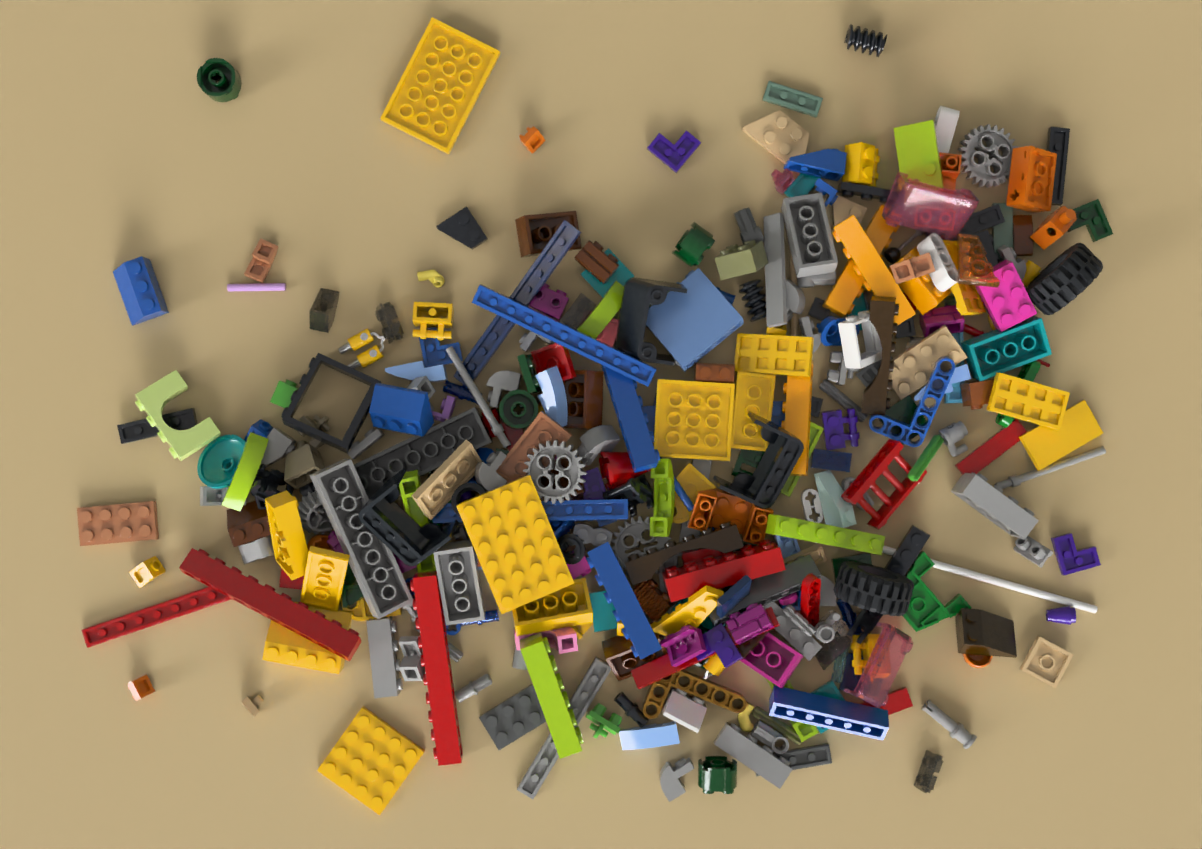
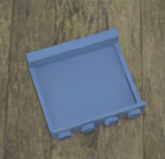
[646,268,744,372]

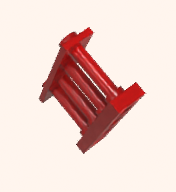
[841,439,927,530]

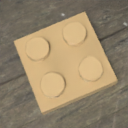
[1020,635,1073,689]

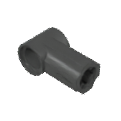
[734,208,764,245]

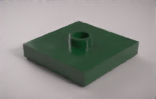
[878,395,927,445]

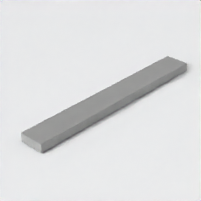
[517,657,611,799]

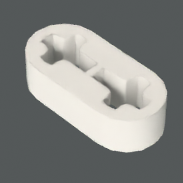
[801,489,823,523]

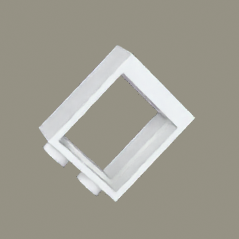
[838,311,882,369]

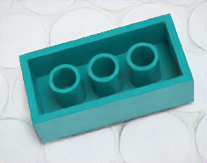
[961,316,1052,381]

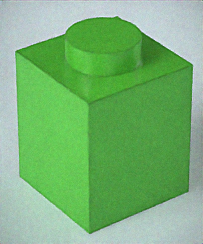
[270,379,299,408]

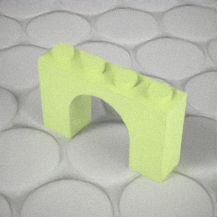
[135,370,221,461]

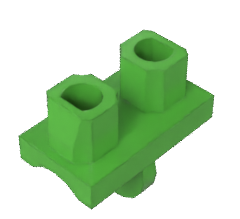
[585,703,622,738]

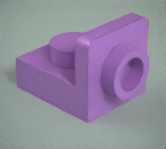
[432,395,457,422]

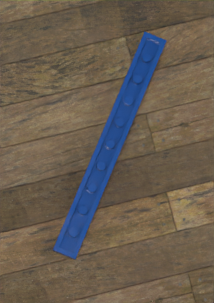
[472,284,657,387]
[433,499,628,524]

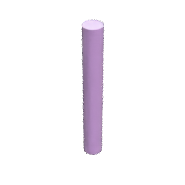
[227,283,286,291]

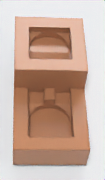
[244,238,279,283]
[890,252,936,284]

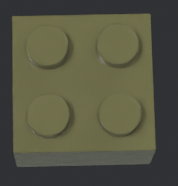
[715,239,768,280]

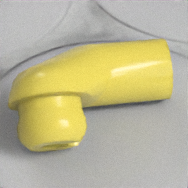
[417,269,445,288]
[738,702,754,732]

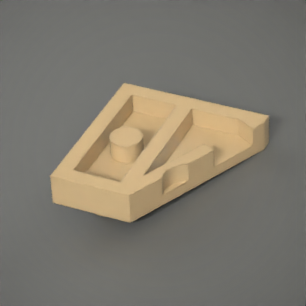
[832,194,867,232]

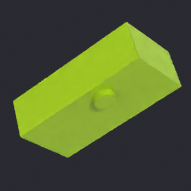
[894,120,946,208]

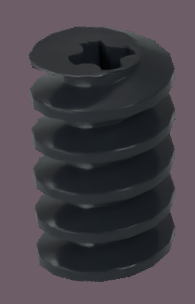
[844,24,887,57]
[739,279,766,322]

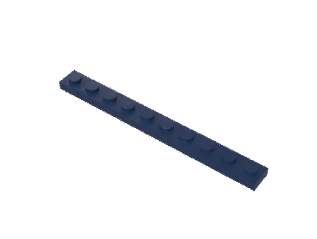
[453,220,581,388]

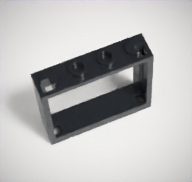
[281,353,382,454]

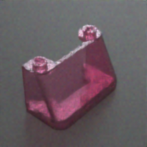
[882,172,979,240]

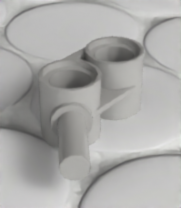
[238,536,274,565]

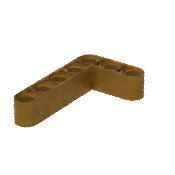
[642,669,747,719]

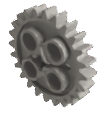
[958,124,1018,188]
[523,440,587,504]
[611,516,672,575]

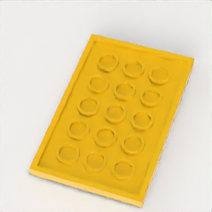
[380,17,501,154]
[456,474,574,614]

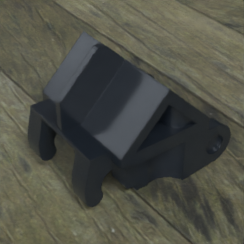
[250,464,294,509]
[603,474,654,517]

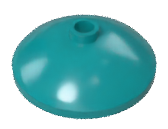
[197,434,246,489]

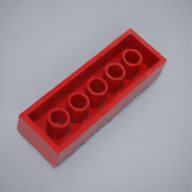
[661,539,786,602]

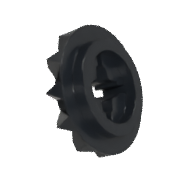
[557,533,586,564]

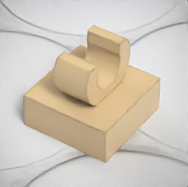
[241,695,264,717]

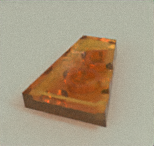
[957,234,1000,287]

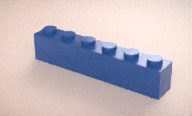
[601,365,660,473]
[586,542,662,659]
[769,685,889,741]

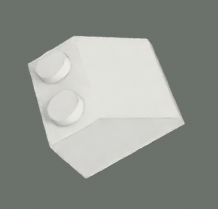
[662,687,707,733]

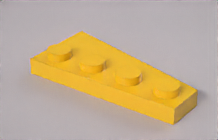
[650,585,724,636]

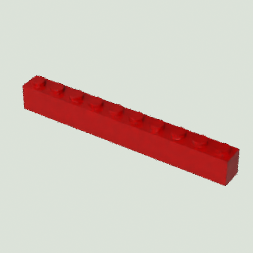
[179,548,362,662]
[410,571,463,766]

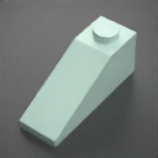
[814,470,857,528]

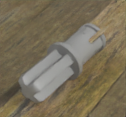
[455,674,492,703]

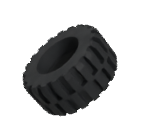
[1026,243,1103,315]
[833,561,914,616]

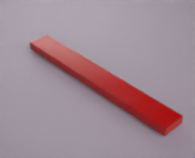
[81,587,231,648]
[631,607,780,689]

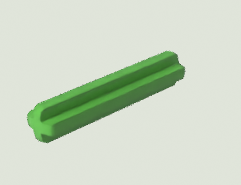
[907,435,944,481]

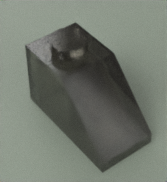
[309,288,339,333]

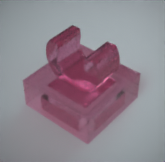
[771,168,794,195]

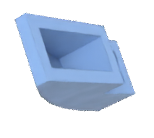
[385,361,448,382]
[914,364,971,401]
[535,366,568,427]
[619,721,680,750]

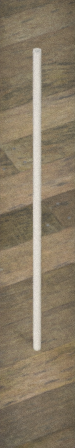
[774,514,1098,613]

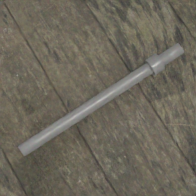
[446,346,511,448]
[995,446,1106,489]

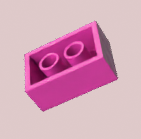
[971,260,1037,332]
[740,633,803,689]

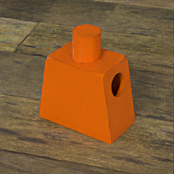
[1030,206,1077,250]

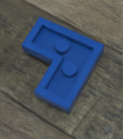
[419,327,463,368]

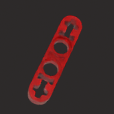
[800,573,821,627]

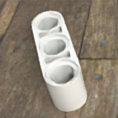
[934,106,960,153]
[917,233,960,292]

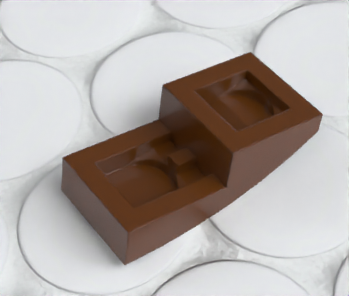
[1013,215,1034,256]

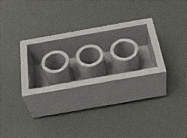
[781,193,838,278]
[951,472,1039,539]
[433,539,485,626]

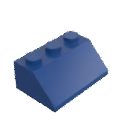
[113,256,169,326]
[369,383,434,437]

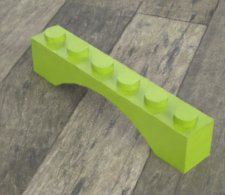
[399,470,436,573]
[765,514,885,555]

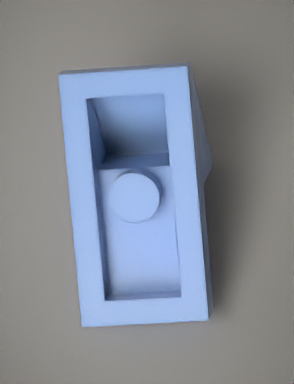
[772,535,801,559]

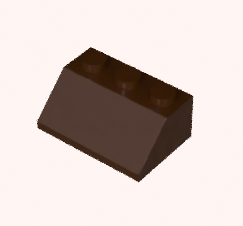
[563,370,604,429]
[227,491,282,547]
[602,622,668,681]

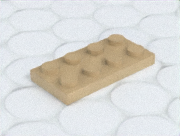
[889,325,968,400]
[411,440,482,520]

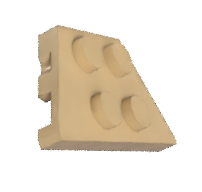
[742,110,810,176]

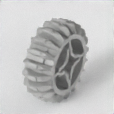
[298,489,333,535]

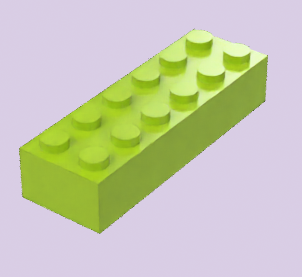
[519,632,584,759]

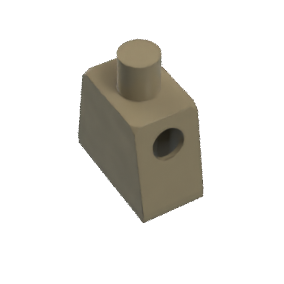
[284,441,325,489]

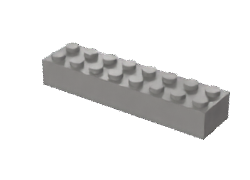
[309,459,413,619]

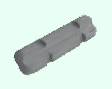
[783,604,816,637]

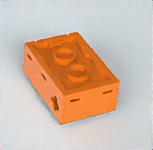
[1006,146,1057,213]

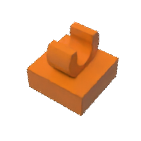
[519,126,545,154]
[128,674,155,701]

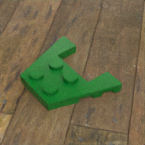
[903,551,972,632]

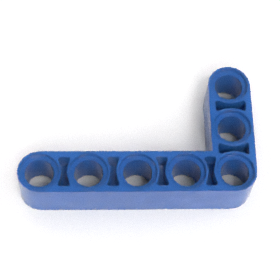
[869,356,955,447]

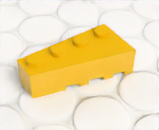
[265,490,309,581]

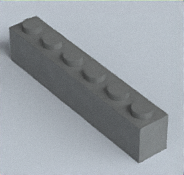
[708,555,821,627]

